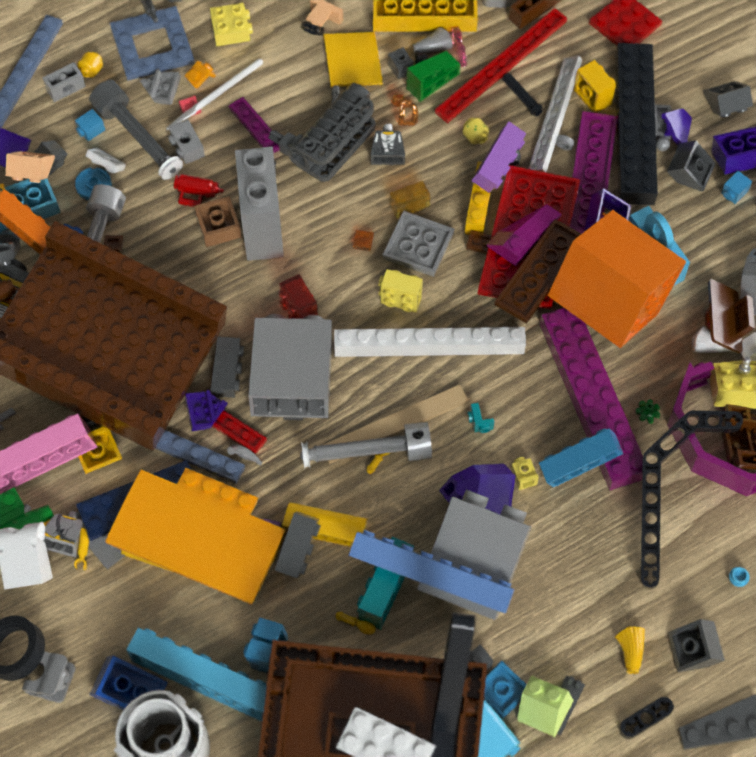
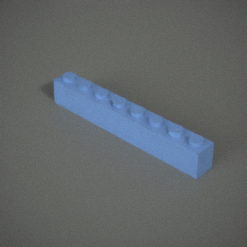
[349,530,515,613]

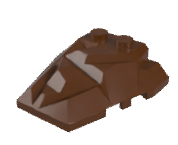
[722,404,756,470]

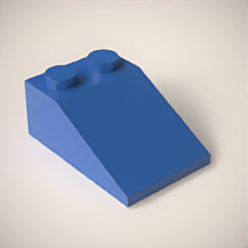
[89,655,168,710]

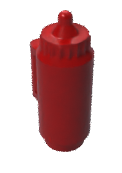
[174,174,224,207]

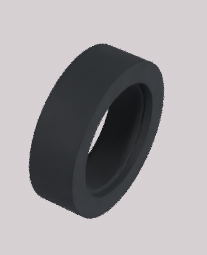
[0,615,45,681]

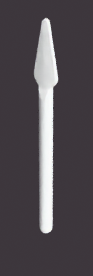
[166,59,263,130]

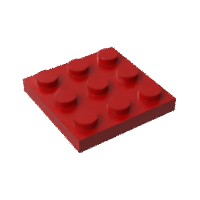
[589,0,663,46]

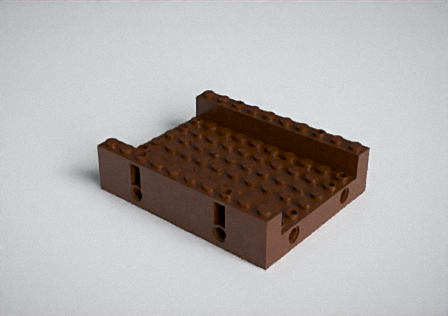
[0,221,227,451]
[258,640,487,757]

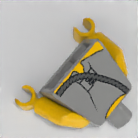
[44,511,89,571]

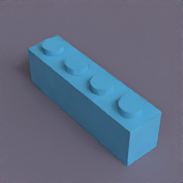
[539,429,624,488]

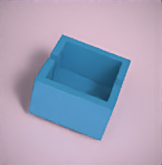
[244,618,289,674]

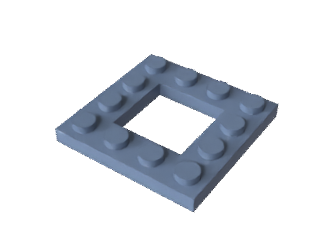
[110,6,195,81]

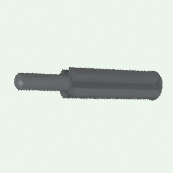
[141,0,158,23]

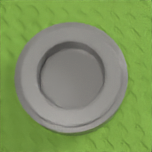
[556,135,574,150]

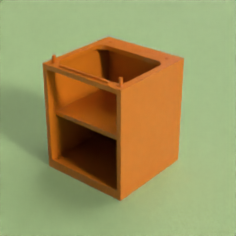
[548,210,687,348]

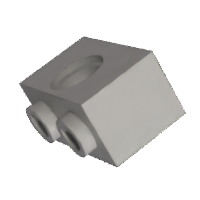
[43,62,85,102]
[168,120,205,165]

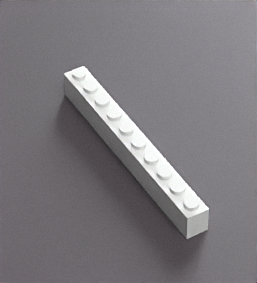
[334,327,526,357]

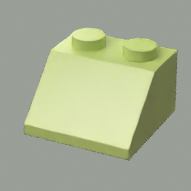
[517,676,573,737]

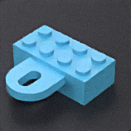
[629,206,690,285]

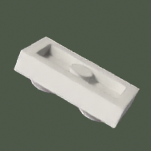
[86,148,126,173]

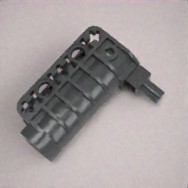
[268,83,376,182]

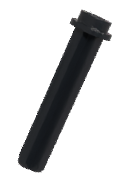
[502,73,543,117]

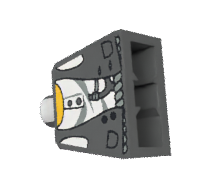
[371,124,405,165]

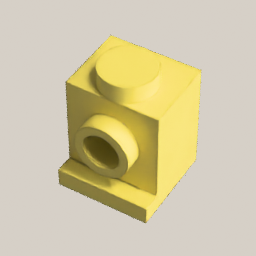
[511,457,539,490]

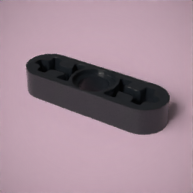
[619,697,674,739]

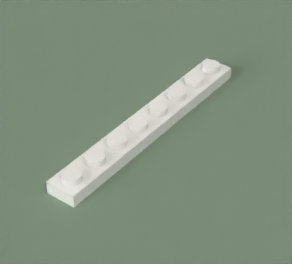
[529,55,582,172]

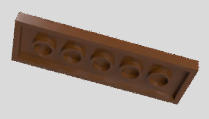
[494,219,581,324]

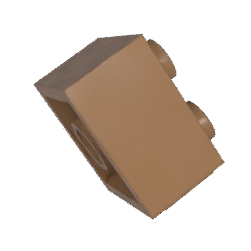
[194,196,241,248]

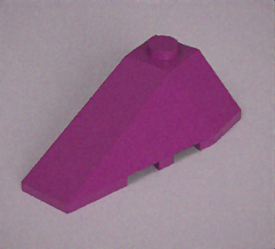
[487,204,561,266]

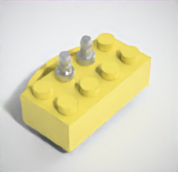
[710,356,756,409]

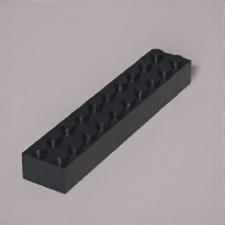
[615,43,658,205]

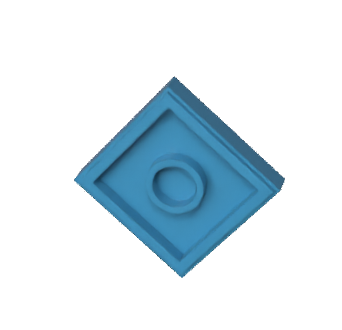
[484,661,527,720]

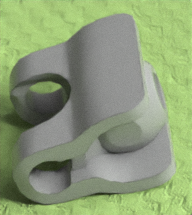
[22,652,76,703]

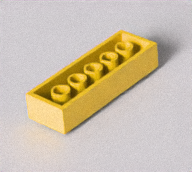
[373,0,478,32]

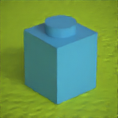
[75,109,105,141]
[721,171,752,204]

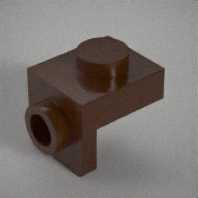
[104,235,124,254]

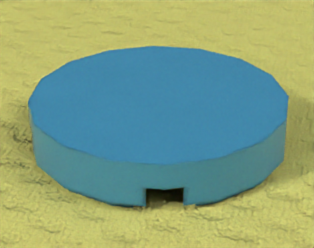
[75,168,112,200]

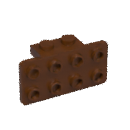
[708,279,755,354]

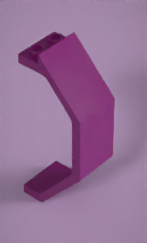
[667,361,756,497]

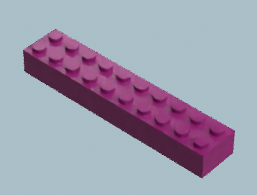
[540,308,647,491]

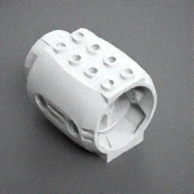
[114,690,210,757]

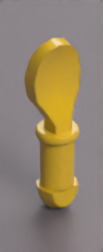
[366,453,390,474]
[335,611,376,635]

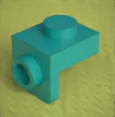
[467,403,494,433]

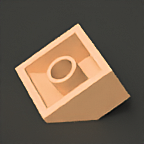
[5,151,55,183]

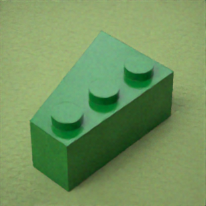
[407,51,461,102]

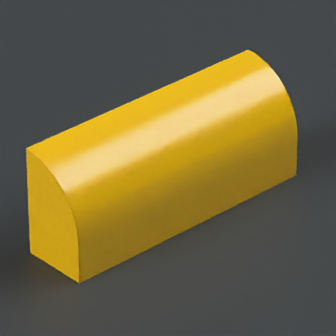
[282,502,368,547]

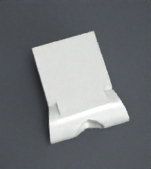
[0,522,53,590]

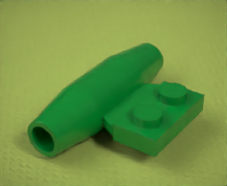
[0,487,54,529]

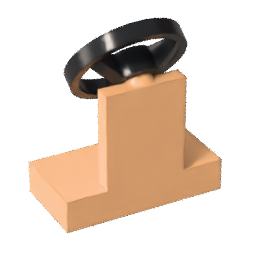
[301,0,343,36]

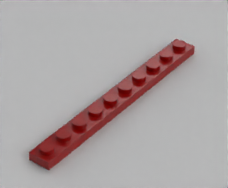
[435,8,567,124]

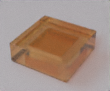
[353,230,374,251]

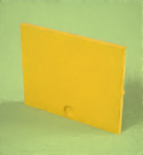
[324,32,383,87]

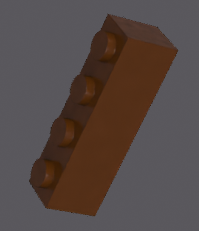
[509,0,562,30]

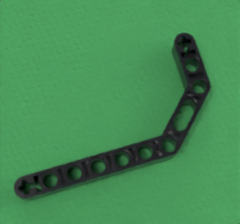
[641,410,743,590]
[430,613,475,757]

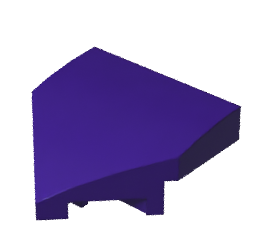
[661,108,692,145]
[184,390,228,431]

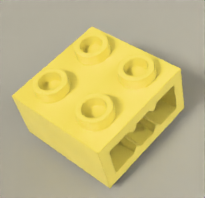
[210,3,253,46]
[378,269,423,313]

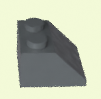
[703,81,753,117]
[667,140,716,191]
[668,619,725,672]

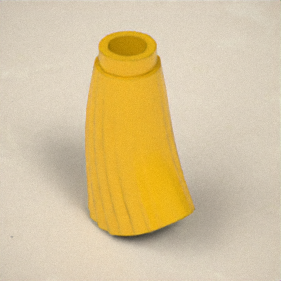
[615,626,645,674]

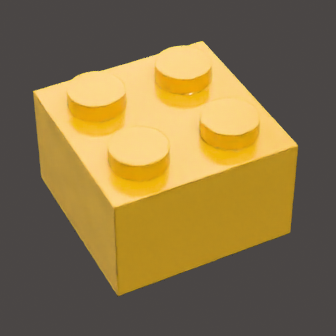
[574,60,616,113]

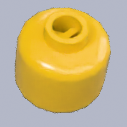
[77,52,103,78]

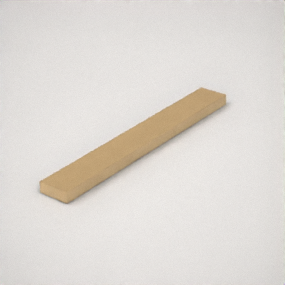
[323,384,468,464]

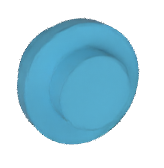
[729,567,750,587]

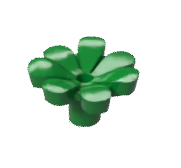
[635,399,660,424]

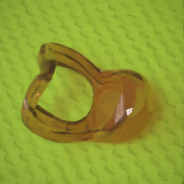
[391,93,418,126]

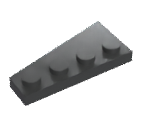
[678,694,756,750]

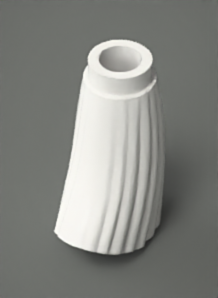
[692,325,731,353]

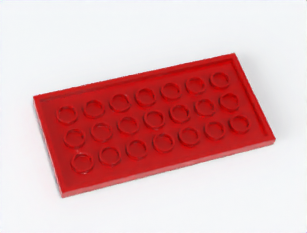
[478,165,580,310]

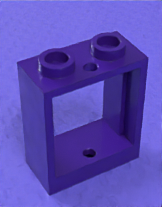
[584,188,631,232]

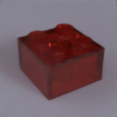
[278,274,318,319]

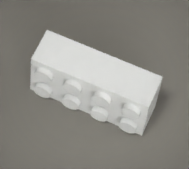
[336,707,435,757]

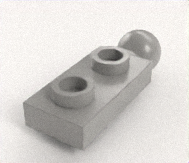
[655,105,672,151]

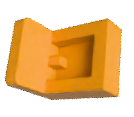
[185,61,216,89]

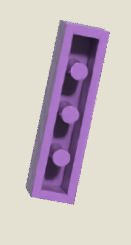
[471,121,526,193]

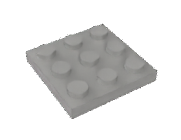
[383,211,455,277]

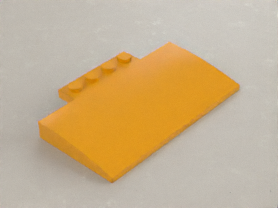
[105,468,286,605]

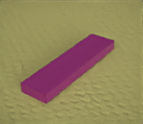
[228,97,280,154]

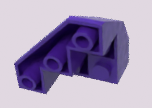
[439,463,516,514]

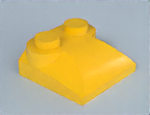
[78,427,122,474]

